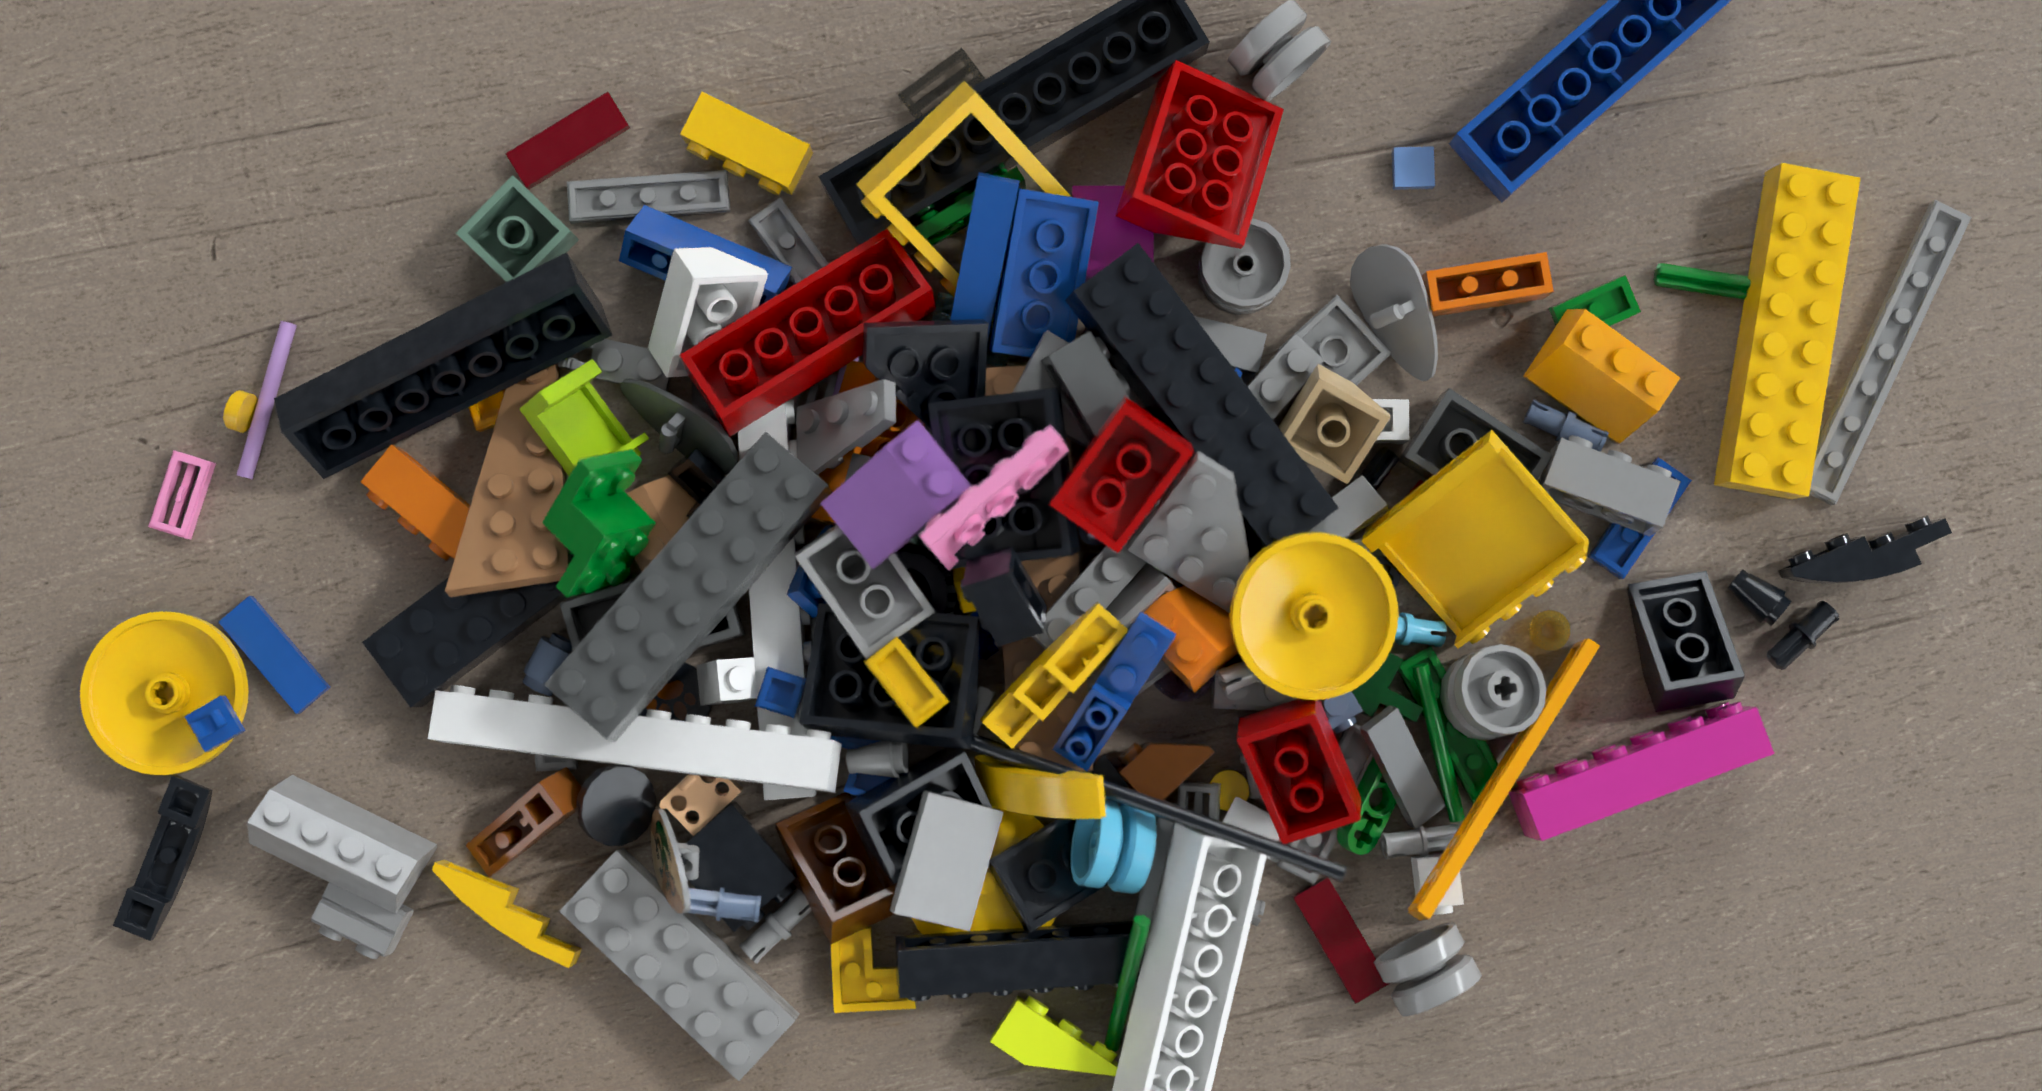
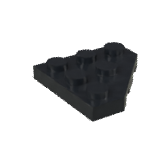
[863,319,988,430]

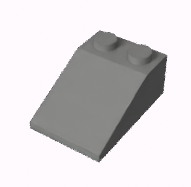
[794,524,935,659]

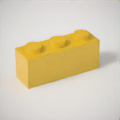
[680,92,813,196]

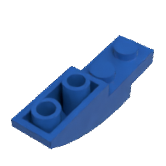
[1052,612,1176,772]

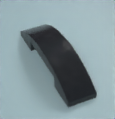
[113,775,213,941]

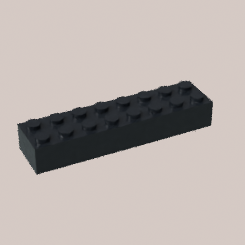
[1065,243,1339,554]
[274,252,613,479]

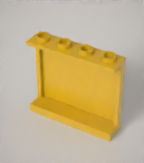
[1361,430,1589,649]

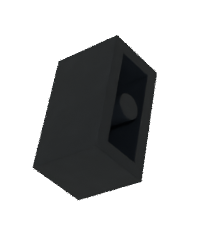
[961,546,1047,646]

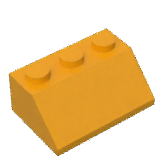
[1523,309,1680,444]

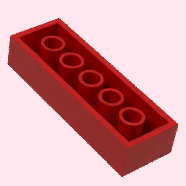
[679,229,936,437]

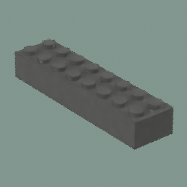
[544,431,833,742]

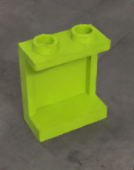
[519,359,649,476]

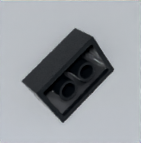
[845,747,992,884]

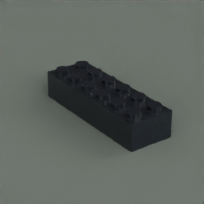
[362,553,574,708]

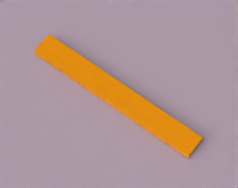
[1407,638,1600,921]

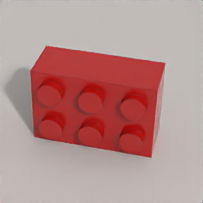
[1237,699,1361,844]

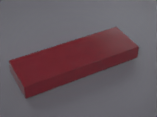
[505,92,630,190]
[1292,877,1389,1004]

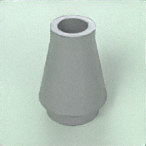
[846,741,909,778]

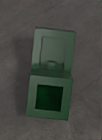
[1352,652,1424,722]

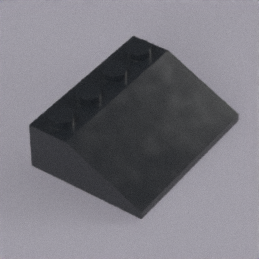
[928,387,1080,569]
[799,603,980,749]

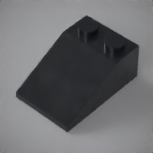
[1627,571,1745,712]

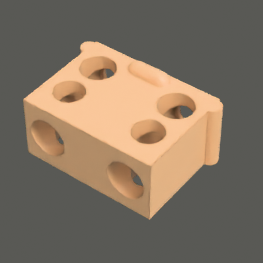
[659,774,743,837]

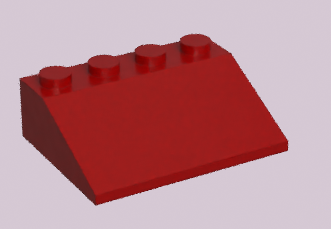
[1115,60,1284,249]

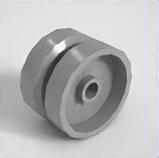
[1227,0,1331,102]
[1198,218,1291,315]
[1440,644,1546,741]
[1374,922,1482,1016]

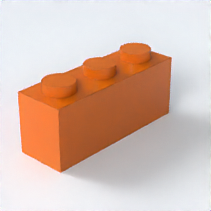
[1421,252,1554,317]
[360,444,471,561]

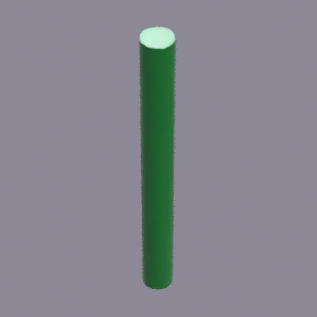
[1412,663,1465,822]
[1104,915,1151,1051]

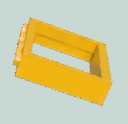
[857,81,1071,297]

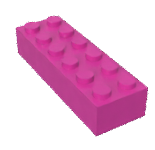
[1509,701,1775,841]

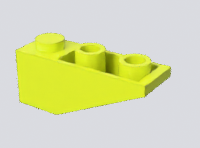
[990,995,1119,1076]

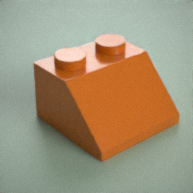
[1133,585,1238,693]

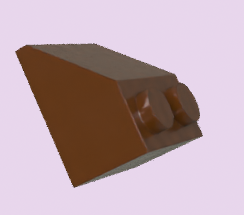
[1117,742,1214,801]

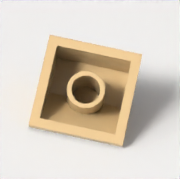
[1278,364,1391,484]

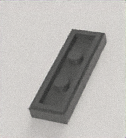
[1359,705,1446,829]

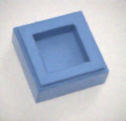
[1392,146,1435,190]

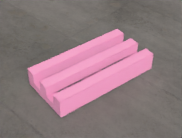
[148,450,216,540]

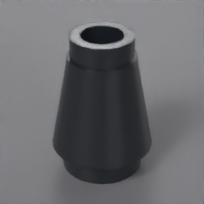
[1727,569,1792,626]

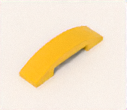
[974,755,1106,819]

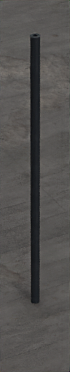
[970,733,1347,883]

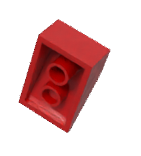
[1049,396,1194,553]

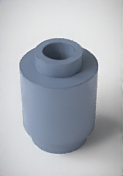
[522,633,573,696]

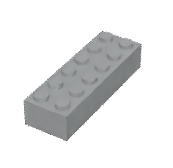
[559,847,800,1081]

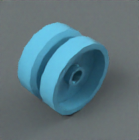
[1071,798,1156,894]

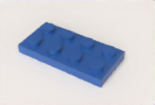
[989,188,1099,357]

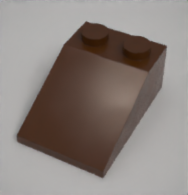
[775,792,898,944]

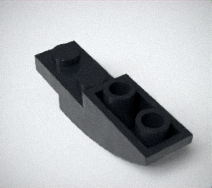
[1778,515,1952,584]

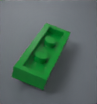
[915,166,1026,246]

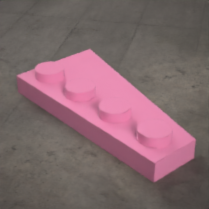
[919,425,1069,571]

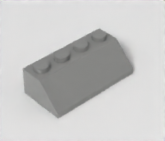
[247,775,437,914]

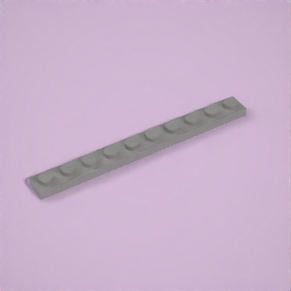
[1032,333,1325,650]

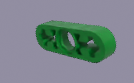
[1337,757,1396,855]

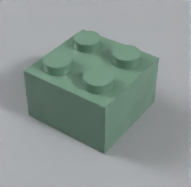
[456,175,579,282]

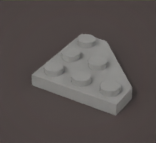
[1128,451,1250,613]

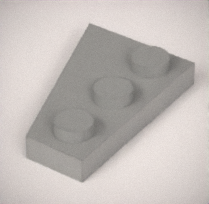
[796,379,896,475]

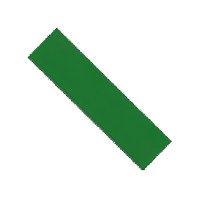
[1397,646,1498,804]

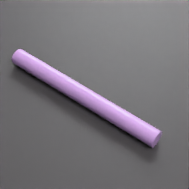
[236,321,297,479]

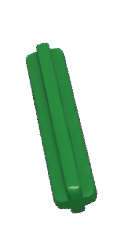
[1653,263,1750,300]

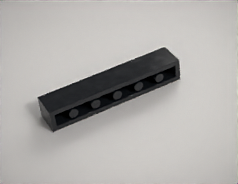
[895,921,1145,1001]

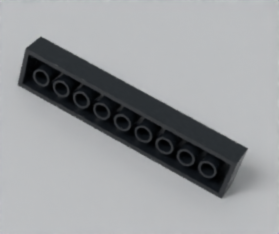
[818,0,1210,246]

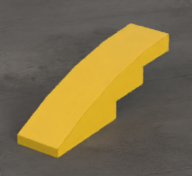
[979,602,1129,749]
[432,860,582,968]

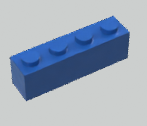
[619,205,792,306]

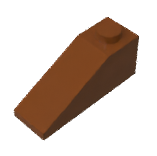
[466,767,581,878]

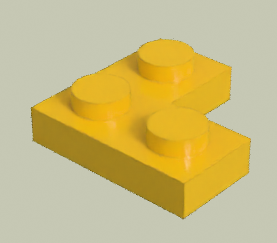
[831,927,916,1013]

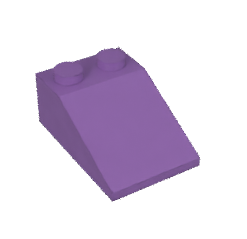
[821,421,971,569]

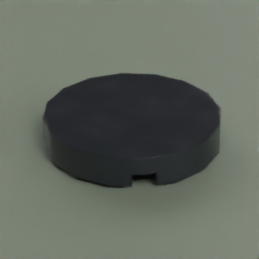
[576,765,656,846]

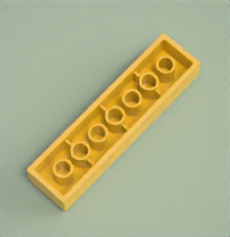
[1714,163,1861,500]

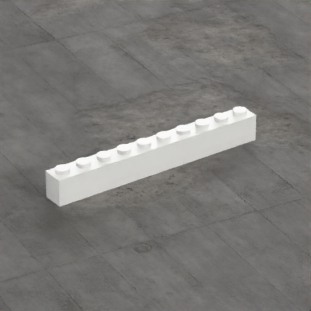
[738,400,816,800]
[428,685,842,793]

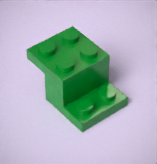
[542,449,656,597]

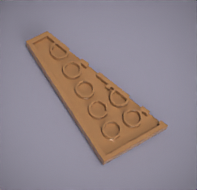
[445,363,571,597]

